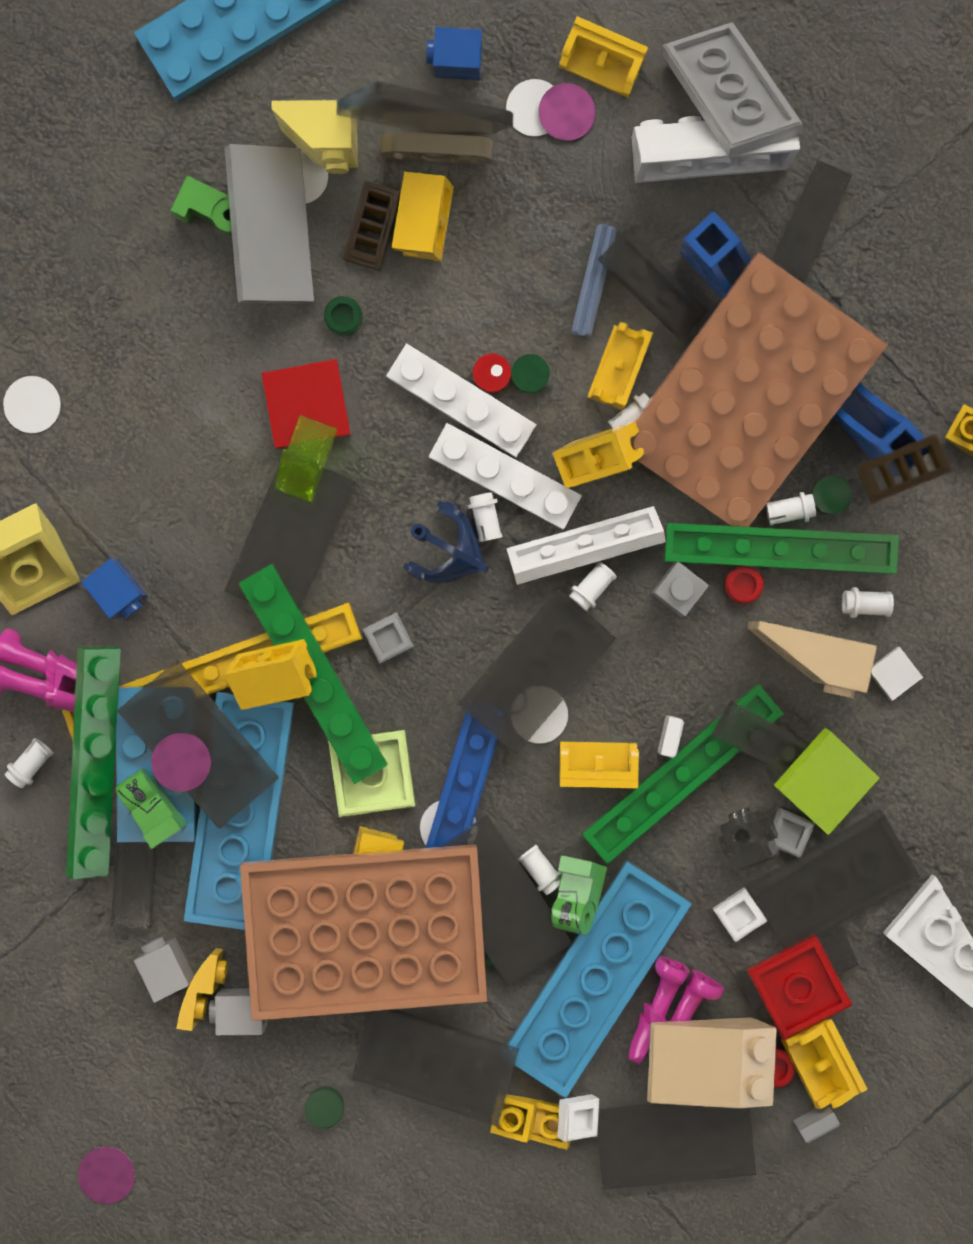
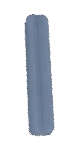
[571,224,617,338]

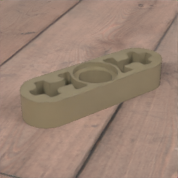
[381,132,493,164]

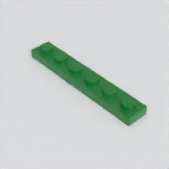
[664,523,899,574]
[238,564,388,784]
[66,646,121,879]
[582,684,784,864]

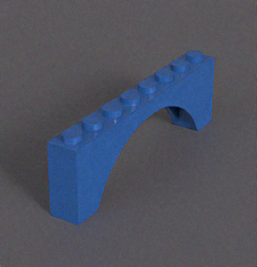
[680,211,928,477]

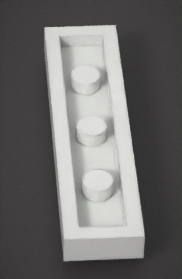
[386,343,537,458]
[428,423,582,530]
[506,506,666,585]

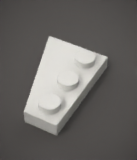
[883,874,973,1008]

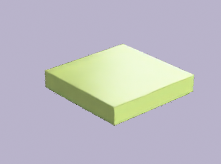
[328,730,415,817]

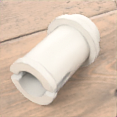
[608,393,650,428]
[468,492,503,542]
[766,492,816,526]
[569,561,617,611]
[842,587,894,618]
[5,738,54,789]
[517,844,562,895]

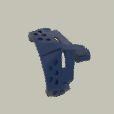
[403,500,489,583]

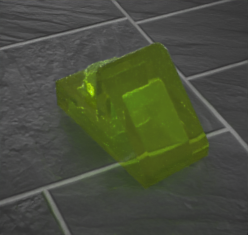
[275,415,338,502]

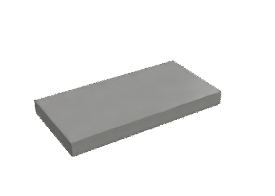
[662,22,803,158]
[224,144,314,304]

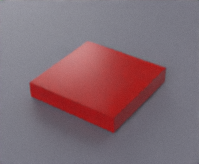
[261,359,351,449]
[746,934,852,1041]

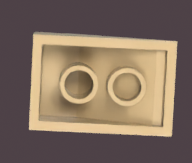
[747,621,877,698]
[647,1017,777,1108]

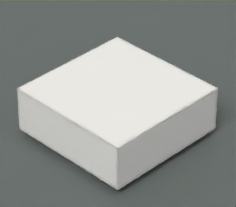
[871,647,923,701]
[657,715,684,758]
[712,887,767,942]
[557,1094,599,1142]

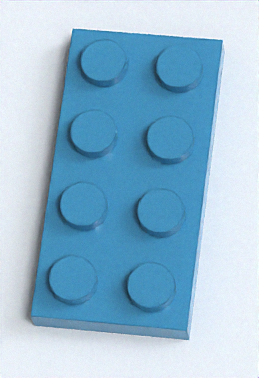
[116,687,197,842]

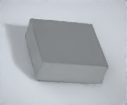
[363,612,414,664]
[764,807,815,858]
[793,1105,840,1143]

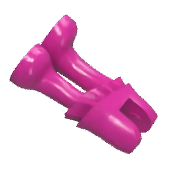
[0,628,77,712]
[628,956,725,1064]

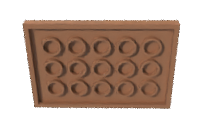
[630,251,888,527]
[240,844,487,1021]

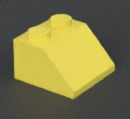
[272,100,358,174]
[0,503,80,615]

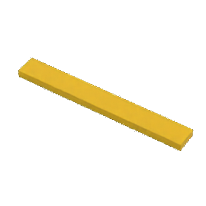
[62,603,363,740]

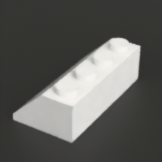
[631,116,800,183]

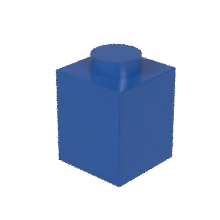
[426,27,482,80]
[81,558,147,620]

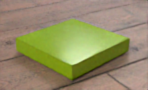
[774,728,879,835]

